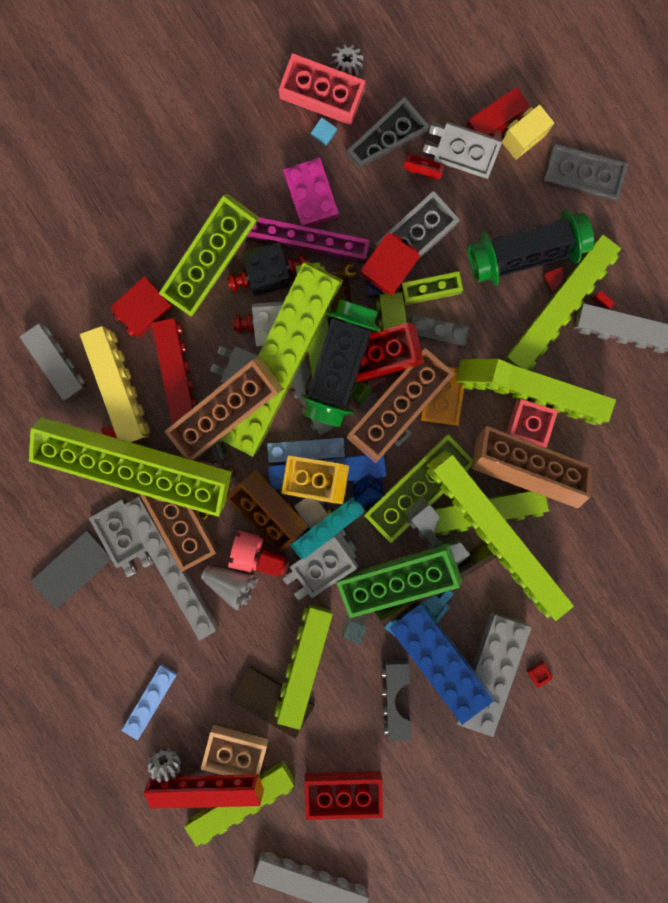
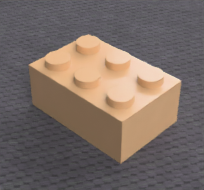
[201,725,268,775]

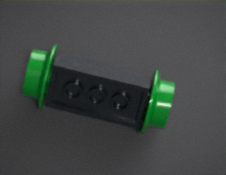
[468,209,594,286]
[300,300,380,427]

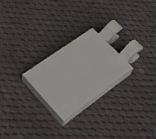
[423,122,502,179]
[210,346,258,383]
[89,499,153,577]
[283,535,359,600]

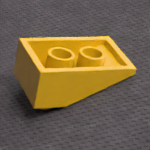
[281,455,349,504]

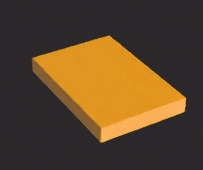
[420,367,464,426]

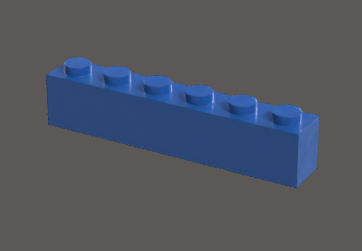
[268,455,386,493]

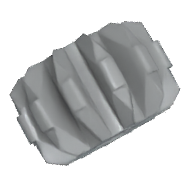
[331,43,363,76]
[147,748,181,783]

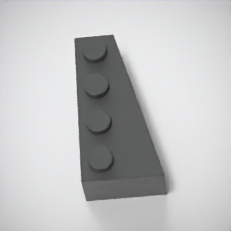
[345,97,430,170]

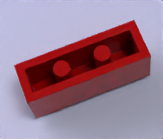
[466,87,530,137]

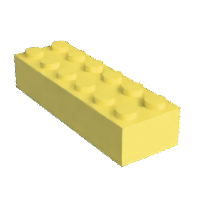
[80,326,151,444]

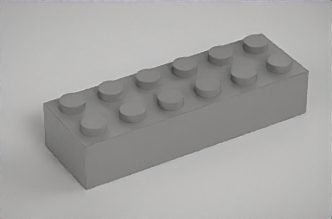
[454,611,531,737]

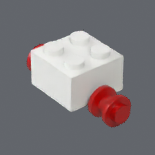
[232,301,284,346]

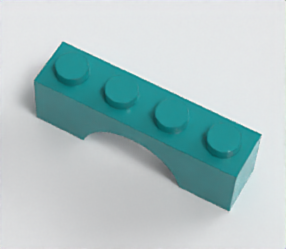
[290,496,366,559]

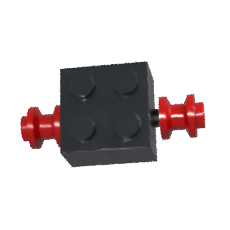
[227,242,308,296]

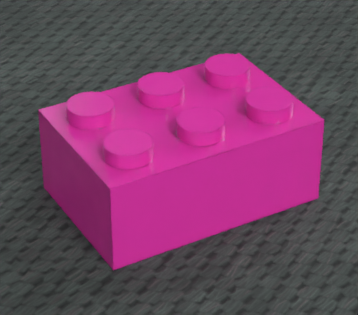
[283,158,339,228]

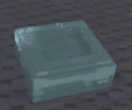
[342,619,367,645]

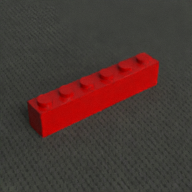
[151,318,197,425]
[144,774,264,809]

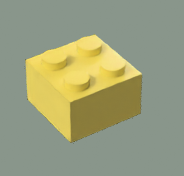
[502,105,554,160]

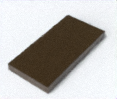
[230,666,315,738]

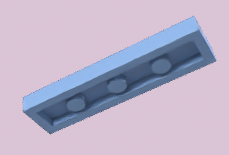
[267,438,345,463]
[121,664,178,740]

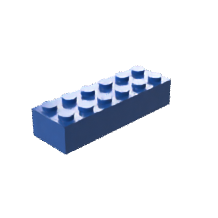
[389,602,494,725]

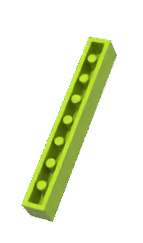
[505,235,621,371]

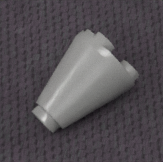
[201,565,258,610]

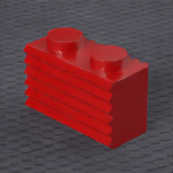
[256,548,288,578]

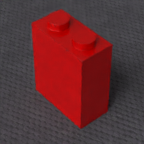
[360,232,421,297]
[110,276,174,338]

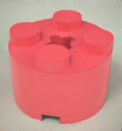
[228,530,263,573]

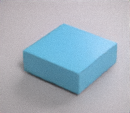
[311,117,337,146]

